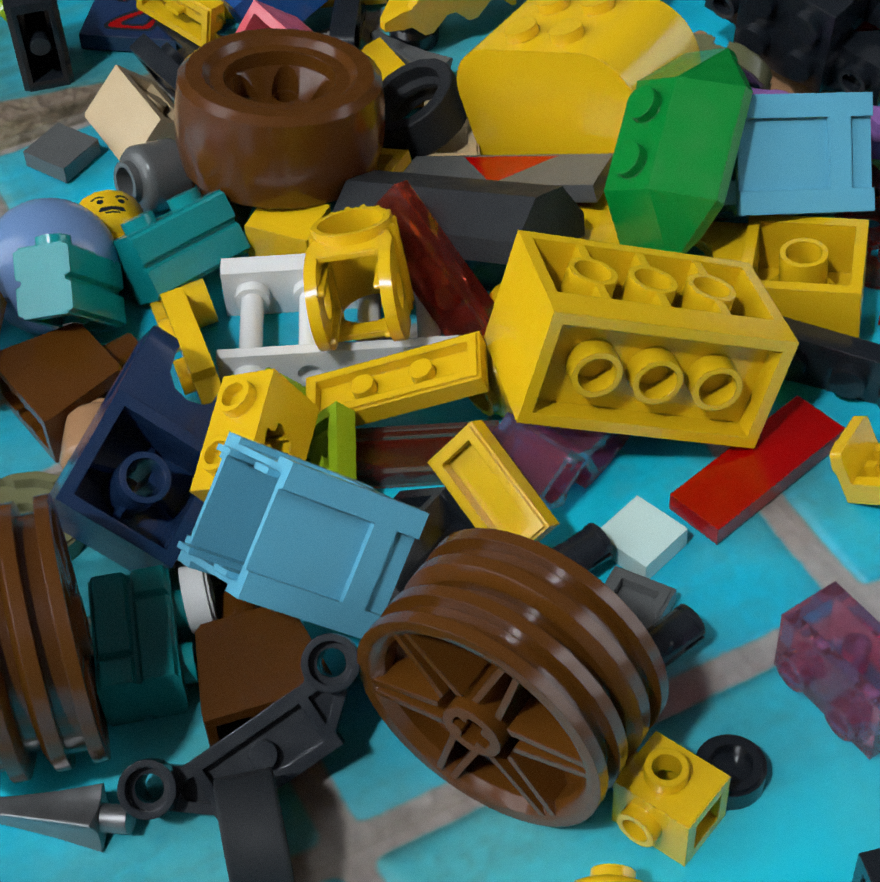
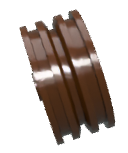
[0,493,111,784]
[357,528,669,827]

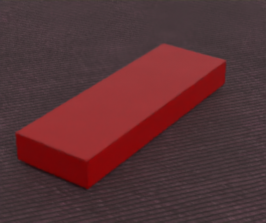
[669,395,845,545]

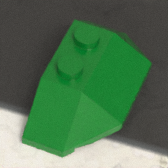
[604,47,753,254]

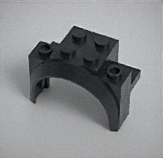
[705,0,880,106]

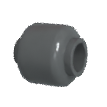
[114,138,195,214]

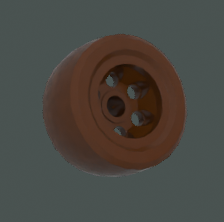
[174,28,386,209]

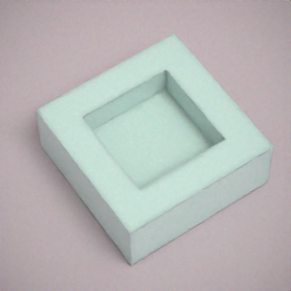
[601,495,688,579]

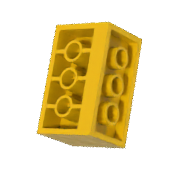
[484,230,799,449]

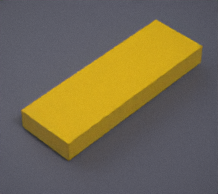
[306,331,489,427]

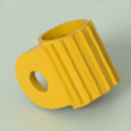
[303,204,415,352]

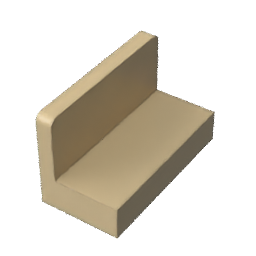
[85,65,176,161]

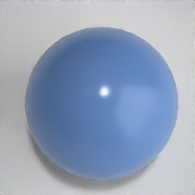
[0,198,120,335]

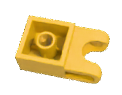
[694,215,869,338]

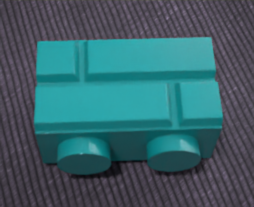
[112,186,250,305]
[13,233,126,333]
[87,565,199,726]

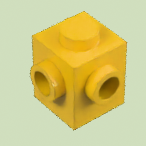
[612,731,731,867]

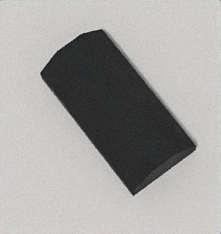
[332,170,585,265]

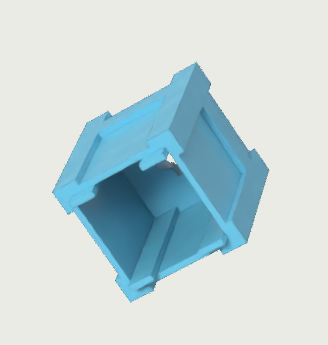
[715,92,875,219]
[176,431,429,639]

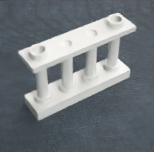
[216,253,460,387]

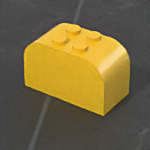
[457,0,699,155]

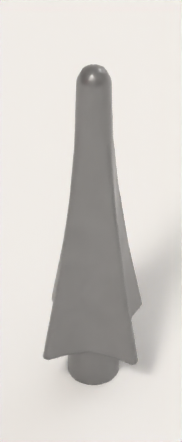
[0,783,136,852]

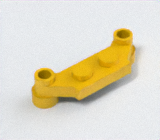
[150,278,221,405]

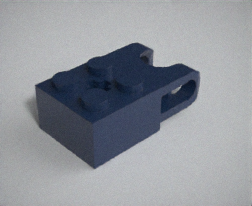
[50,325,218,571]

